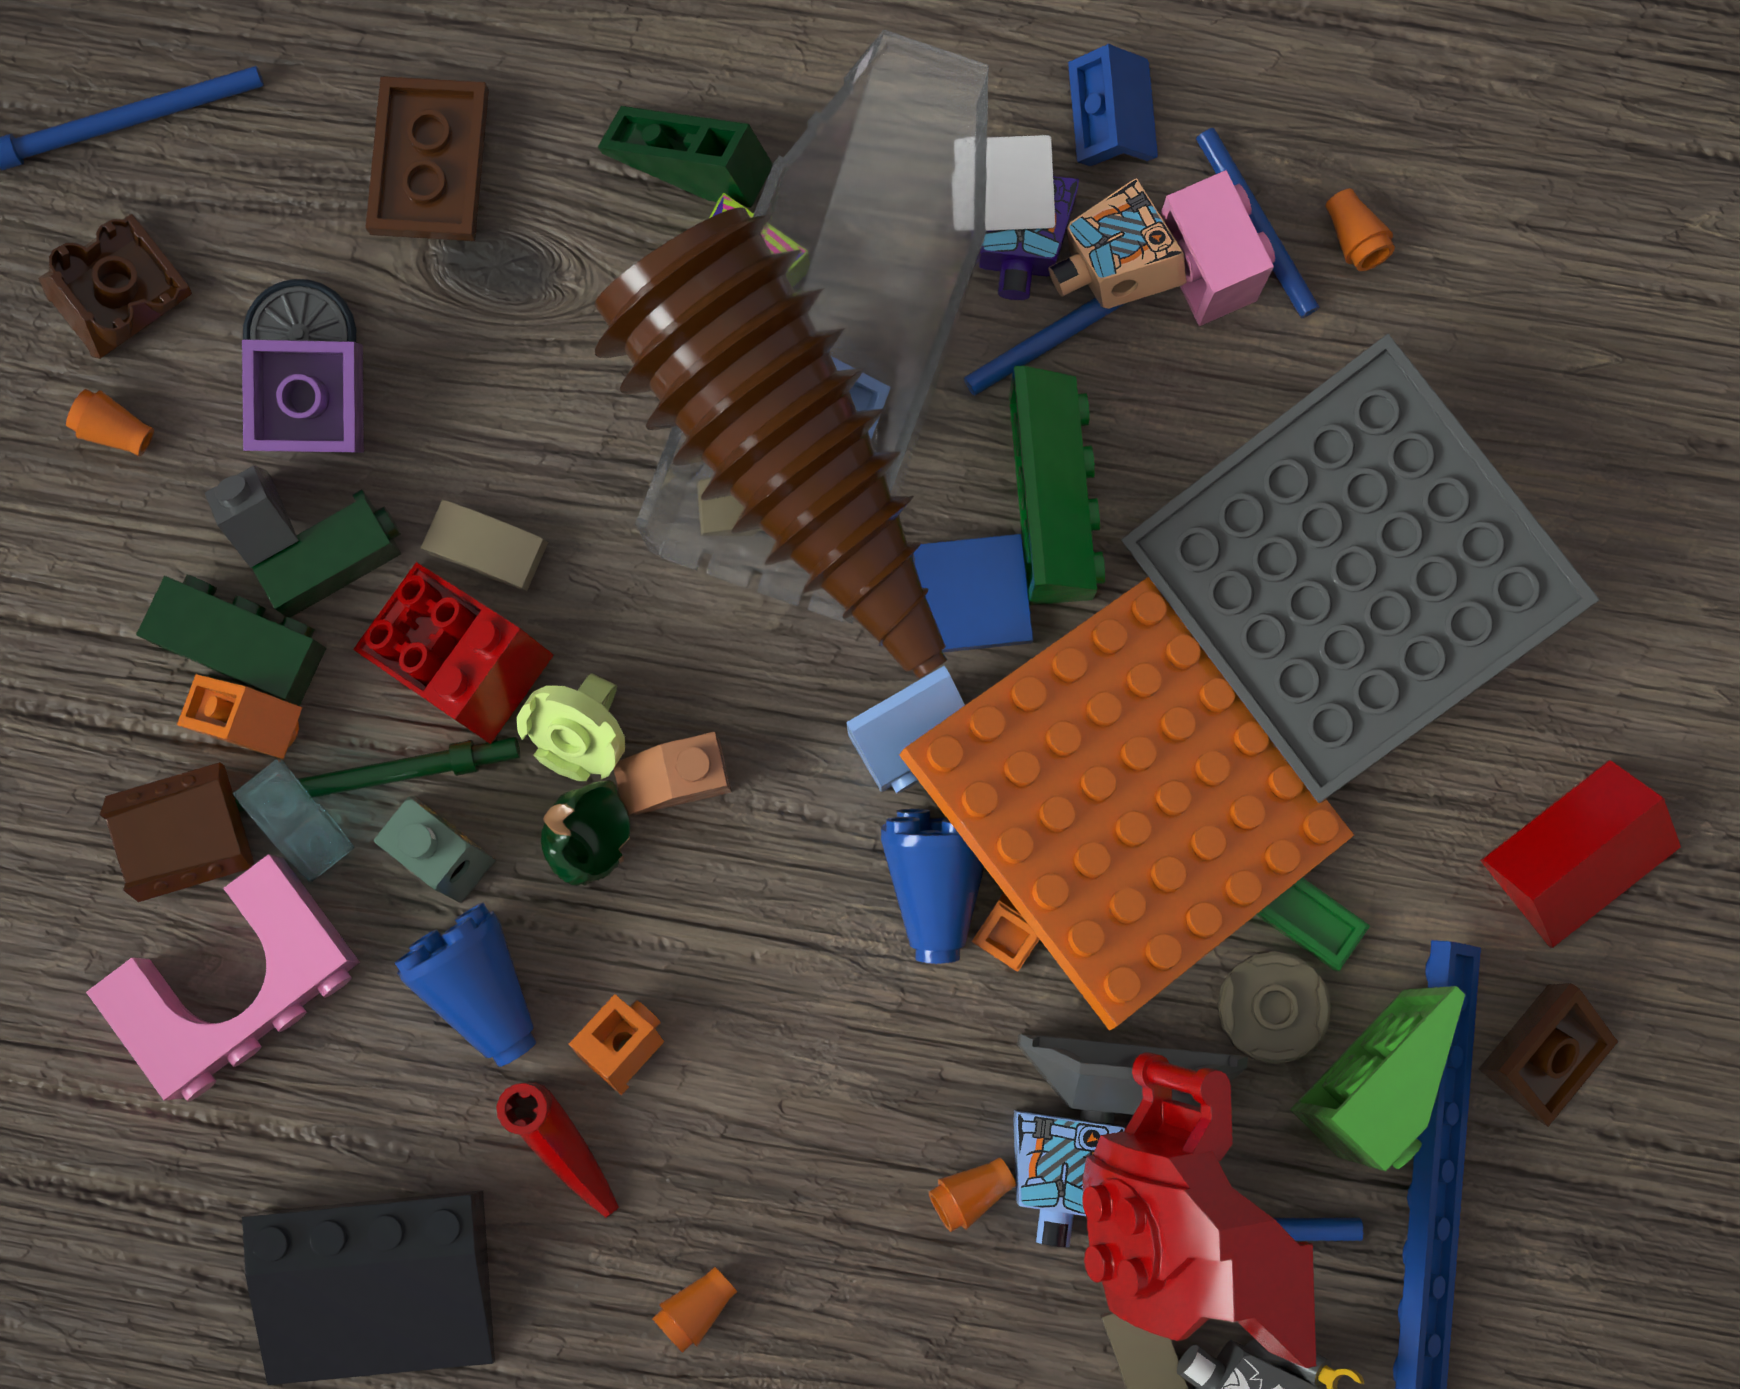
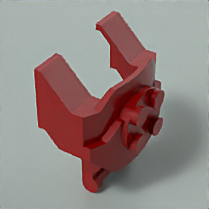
[1082,1052,1316,1368]

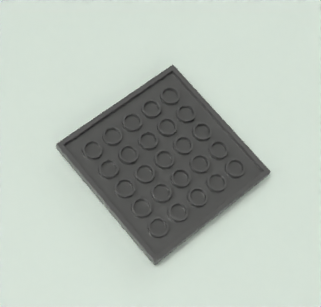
[1121,333,1600,803]

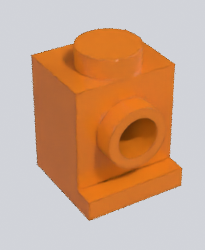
[569,994,664,1096]

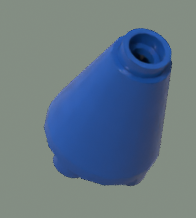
[881,808,984,964]
[395,902,536,1067]

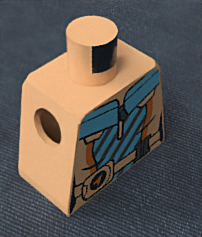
[1048,178,1186,309]

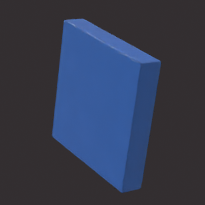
[914,534,1033,652]

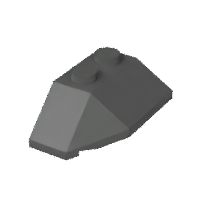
[1017,1034,1248,1124]

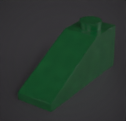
[598,106,774,208]

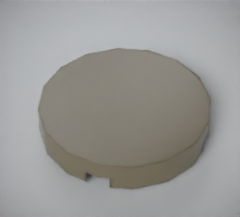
[1217,951,1332,1064]

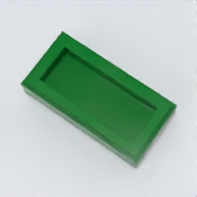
[1256,877,1370,972]

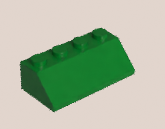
[1009,366,1105,605]

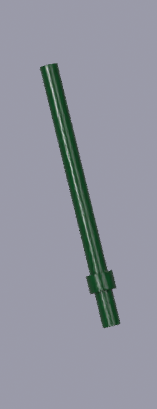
[233,737,520,812]

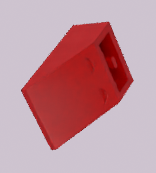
[353,562,554,744]

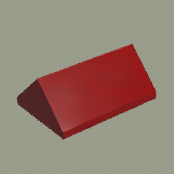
[1480,760,1681,948]

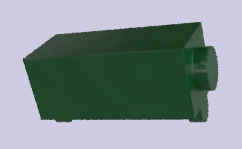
[251,489,401,618]

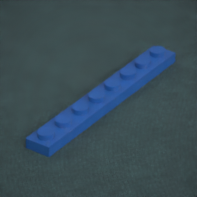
[1393,940,1481,1389]

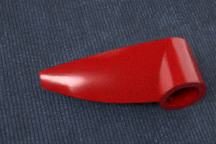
[496,1082,619,1218]

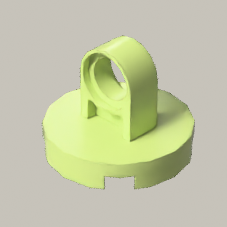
[517,673,625,781]

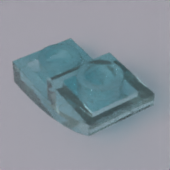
[233,759,355,882]

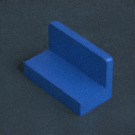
[1068,44,1158,166]

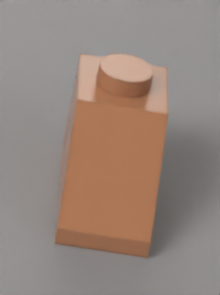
[614,732,732,817]

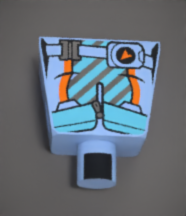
[1013,1110,1125,1247]

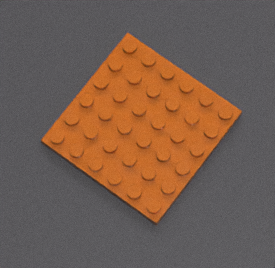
[899,577,1354,1031]

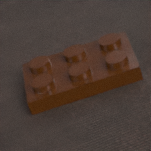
[366,76,489,241]

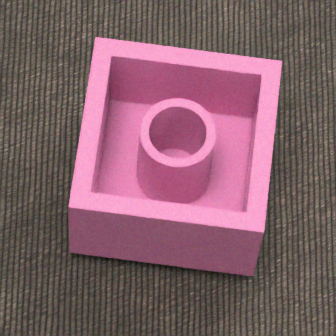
[1160,170,1275,326]

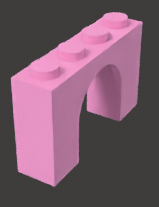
[86,854,360,1102]

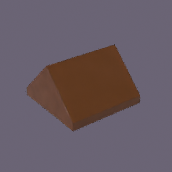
[1479,983,1618,1127]

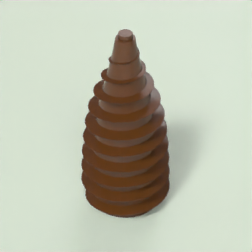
[595,207,947,679]

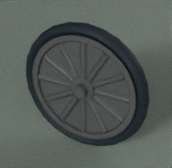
[243,279,357,342]

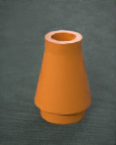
[1325,188,1395,271]
[66,389,154,457]
[928,1157,1016,1232]
[652,1267,737,1353]

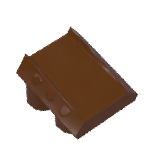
[38,214,192,359]
[100,762,254,902]

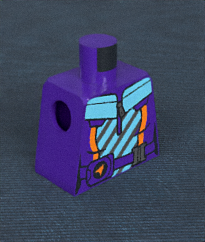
[977,176,1079,300]

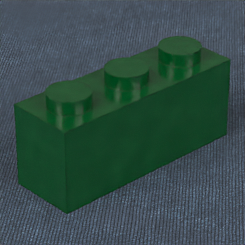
[136,574,326,706]

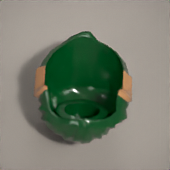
[541,780,630,886]

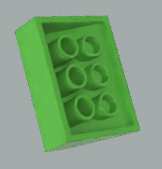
[1290,986,1466,1171]

